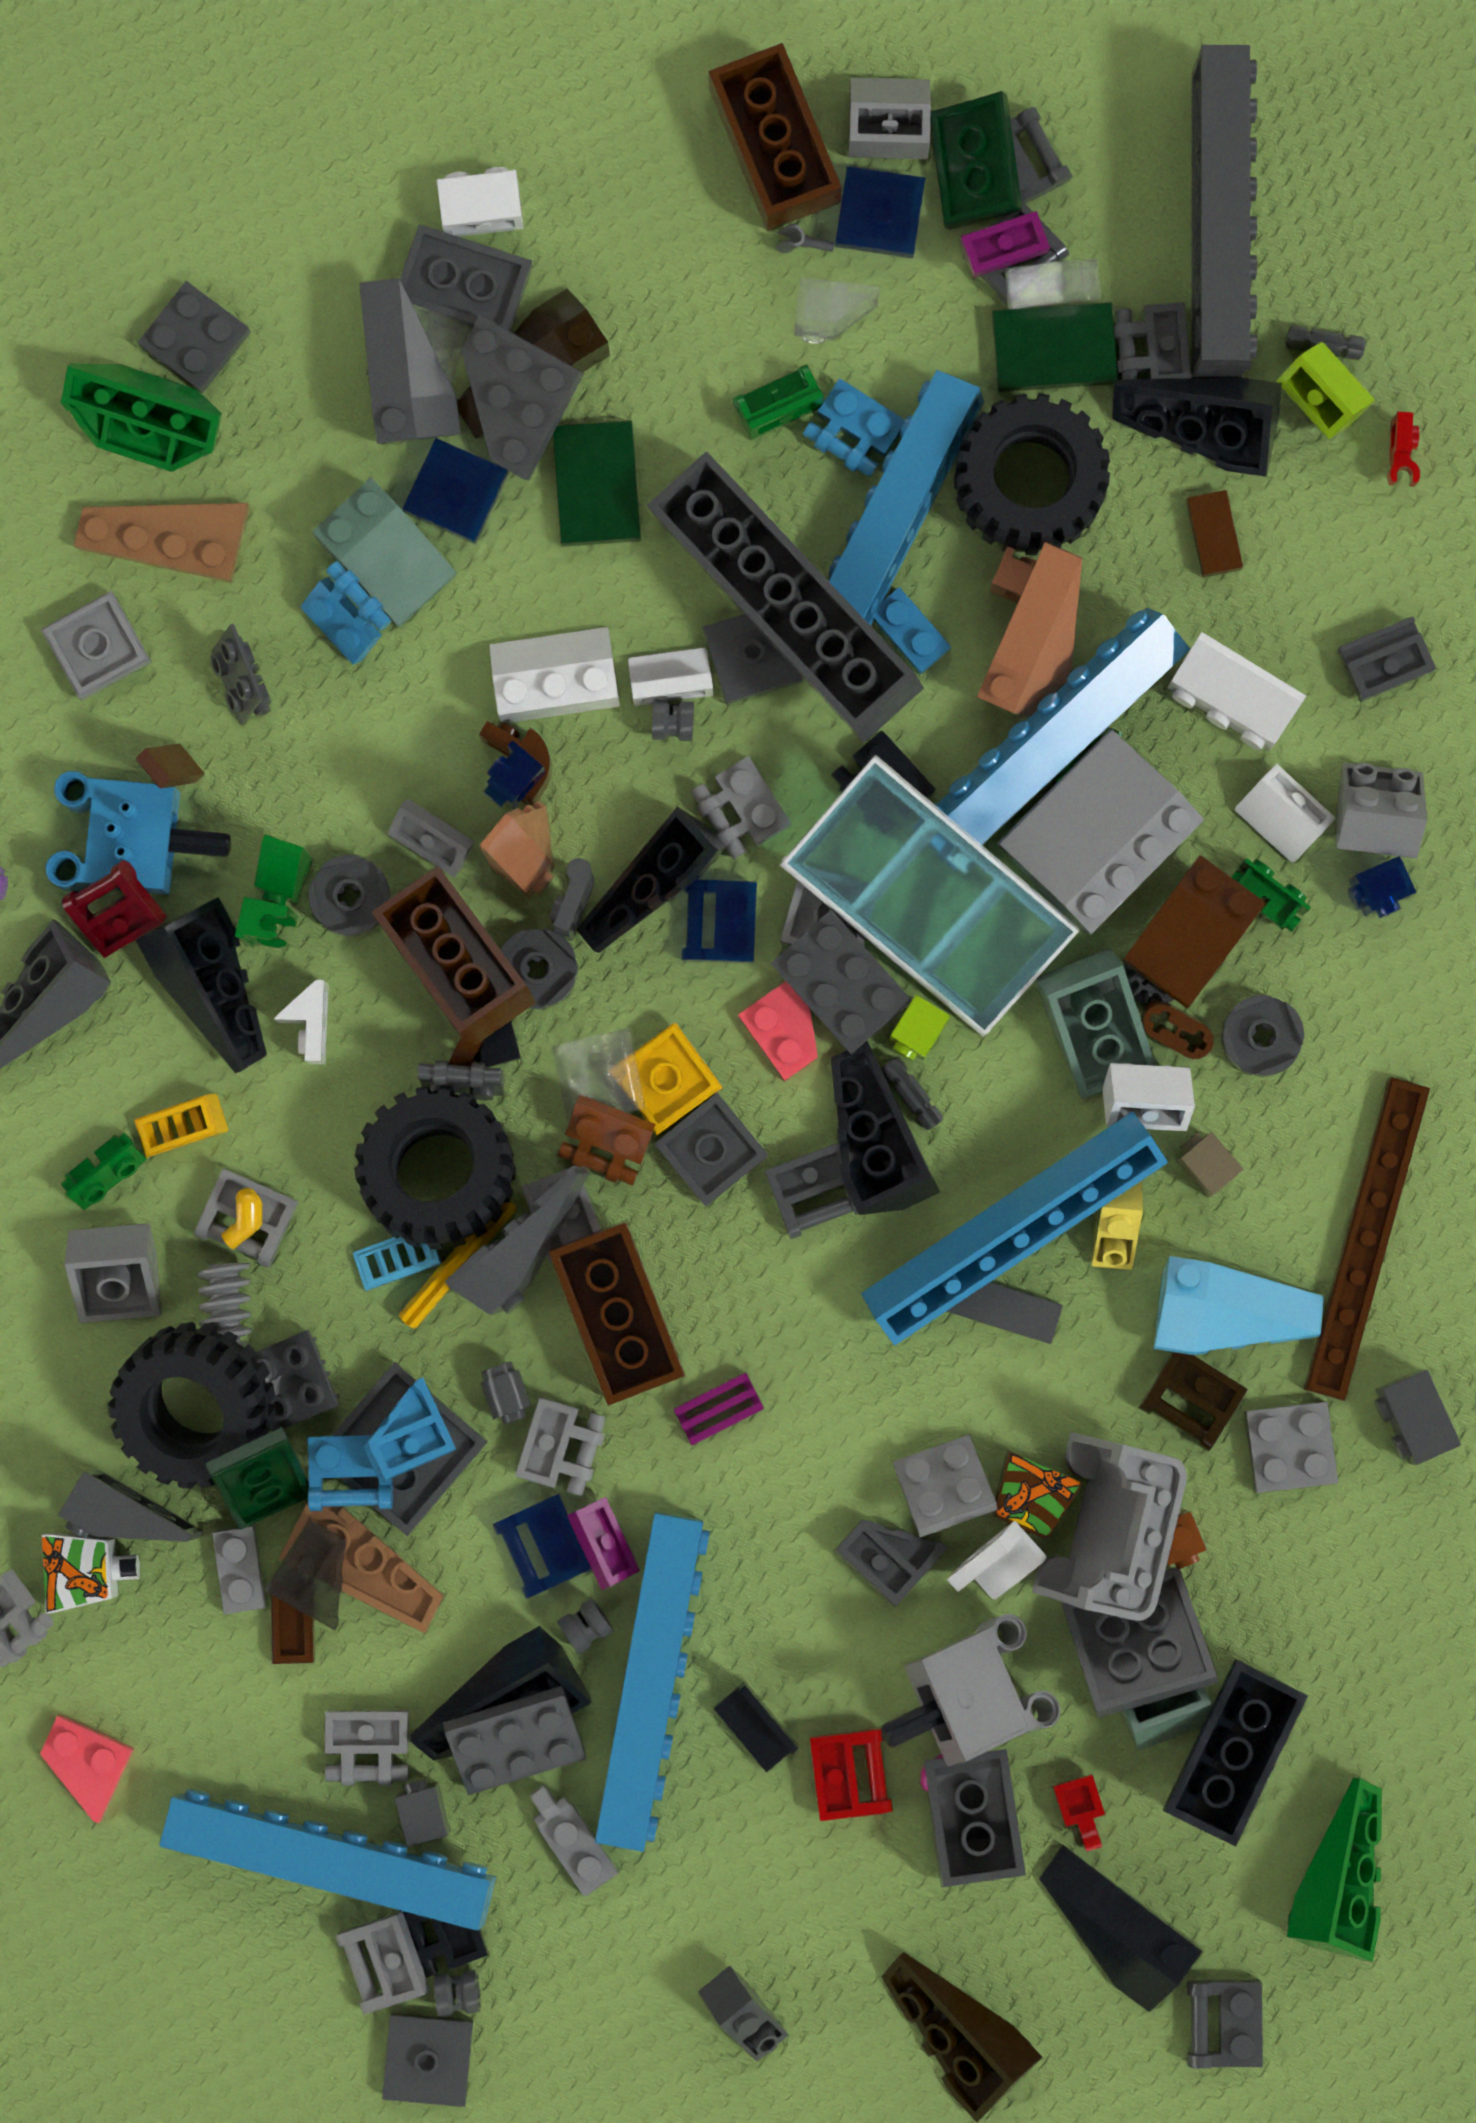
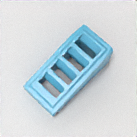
[352,1237,442,1291]

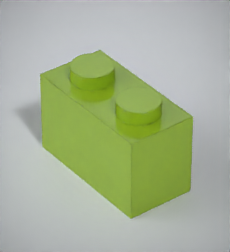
[1276,341,1375,440]

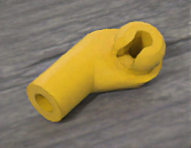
[221,1188,262,1250]

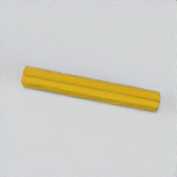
[399,1201,517,1329]

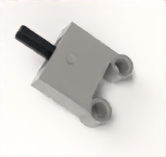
[881,1614,1061,1767]

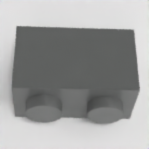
[1374,1369,1461,1465]

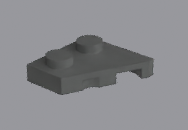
[834,1519,948,1607]

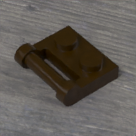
[1138,1352,1248,1452]

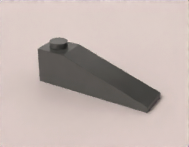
[0,919,111,1069]
[445,1166,590,1315]

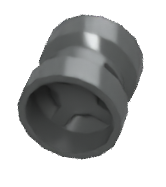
[652,700,694,742]
[557,1597,614,1654]
[434,1970,481,2017]

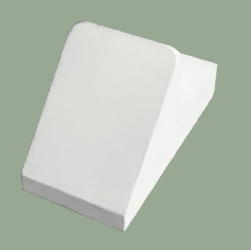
[274,980,329,1065]

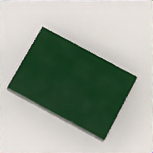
[930,91,1023,230]
[992,302,1118,392]
[553,421,641,547]
[205,1427,309,1530]

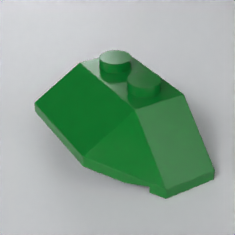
[60,363,222,472]

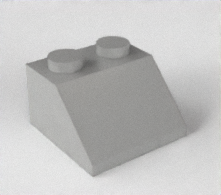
[65,1223,161,1323]

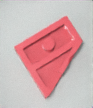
[738,981,818,1082]
[40,1715,134,1823]

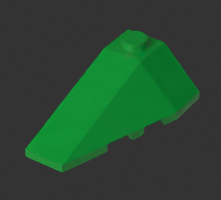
[1287,1778,1382,1962]

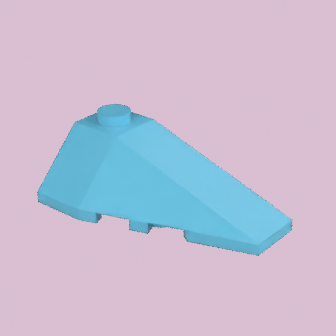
[1153,1256,1324,1355]

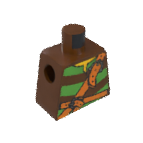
[992,1451,1082,1539]

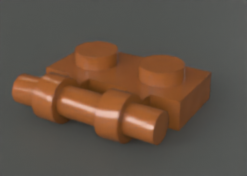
[558,1094,656,1186]

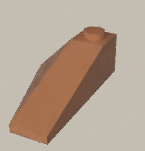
[977,542,1083,717]
[479,801,554,899]

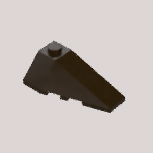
[457,288,610,439]
[881,1952,1042,2122]

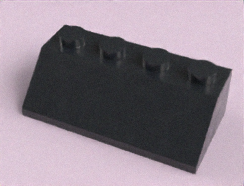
[1162,1659,1308,1847]

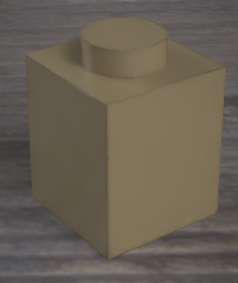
[1176,1132,1244,1197]

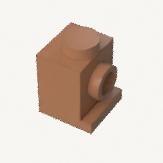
[989,546,1036,604]

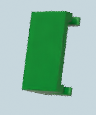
[732,364,824,440]
[235,897,298,948]

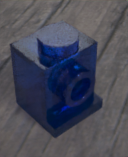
[483,740,546,809]

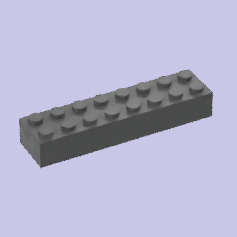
[1191,45,1257,378]
[647,451,924,743]

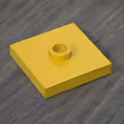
[610,1022,723,1136]

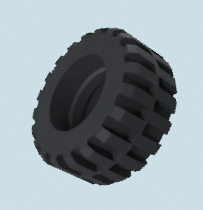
[954,393,1110,556]
[354,1086,516,1249]
[108,1322,276,1489]

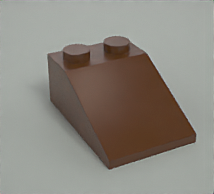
[1122,855,1266,1009]

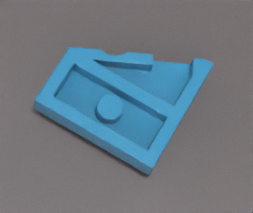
[363,1377,456,1483]

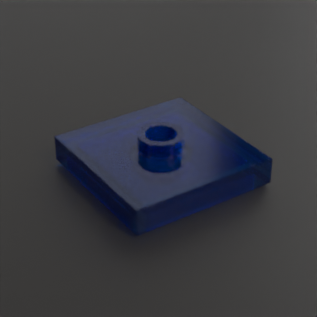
[835,166,925,259]
[402,438,509,545]

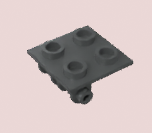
[210,624,272,725]
[253,1329,339,1431]

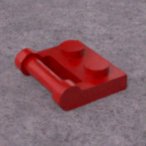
[810,1728,893,1821]

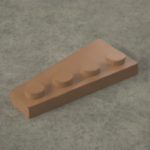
[74,503,250,583]
[279,1489,445,1633]

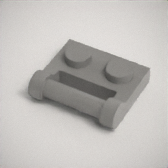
[194,1168,299,1268]
[335,1912,430,2014]

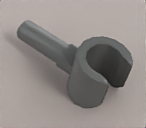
[776,224,834,253]

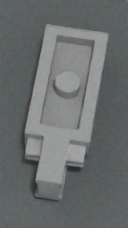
[530,1784,619,1897]

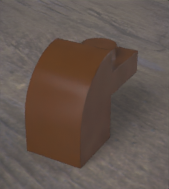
[479,721,552,806]

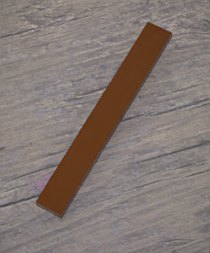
[1303,1077,1430,1401]

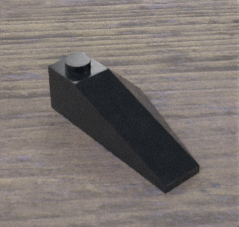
[1039,1845,1202,2012]

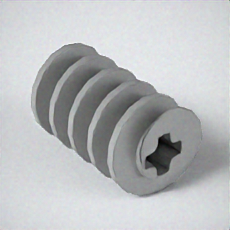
[198,1263,252,1346]

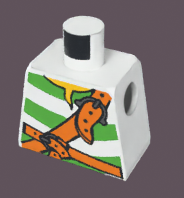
[42,1533,140,1614]

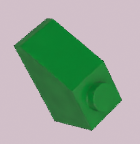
[254,834,313,905]

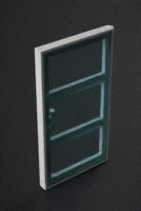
[780,754,1079,1037]

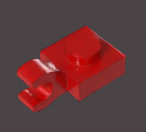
[1387,411,1420,487]
[1052,1774,1105,1852]

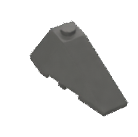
[359,278,461,445]

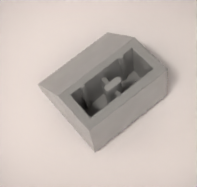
[848,78,931,159]
[1335,763,1427,858]

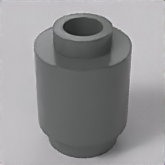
[481,1361,531,1425]

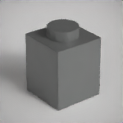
[395,1778,451,1847]

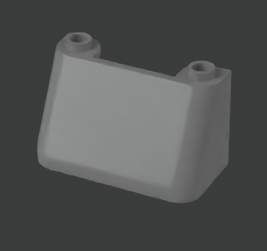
[1032,1432,1187,1621]

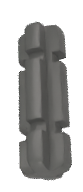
[1286,325,1365,360]
[882,1057,943,1130]

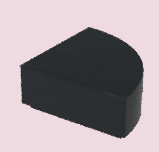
[480,1021,522,1068]

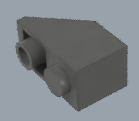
[698,1966,789,2061]

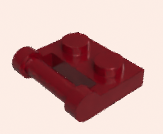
[62,860,168,958]

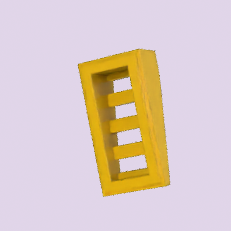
[134,1093,228,1158]

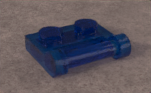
[681,880,757,964]
[492,1493,591,1599]

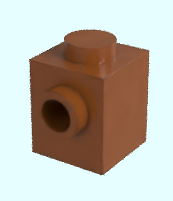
[1167,1510,1207,1569]

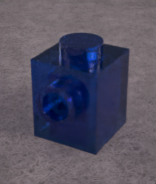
[1348,856,1417,919]

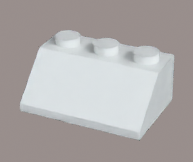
[489,627,620,723]
[1167,632,1306,751]

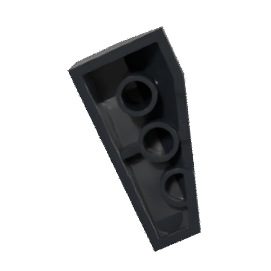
[1112,378,1282,477]
[576,806,726,953]
[136,897,267,1074]
[831,1041,940,1215]
[410,1626,592,1761]

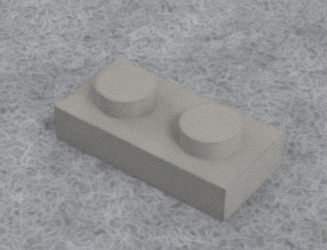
[387,798,475,877]
[212,1526,267,1614]

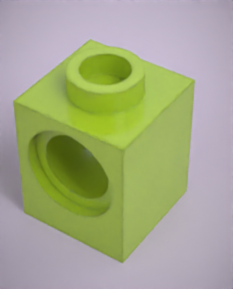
[889,995,951,1062]

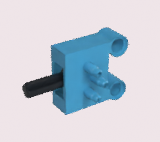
[46,771,231,895]

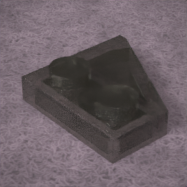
[266,1518,346,1631]

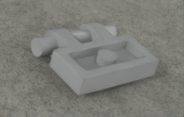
[691,756,791,860]
[515,1397,606,1496]
[0,1569,53,1667]
[325,1710,409,1786]

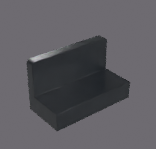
[714,1681,798,1773]

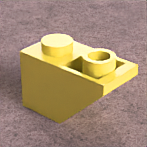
[1092,1181,1143,1270]

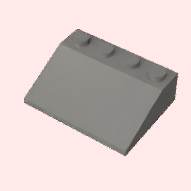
[997,730,1204,934]

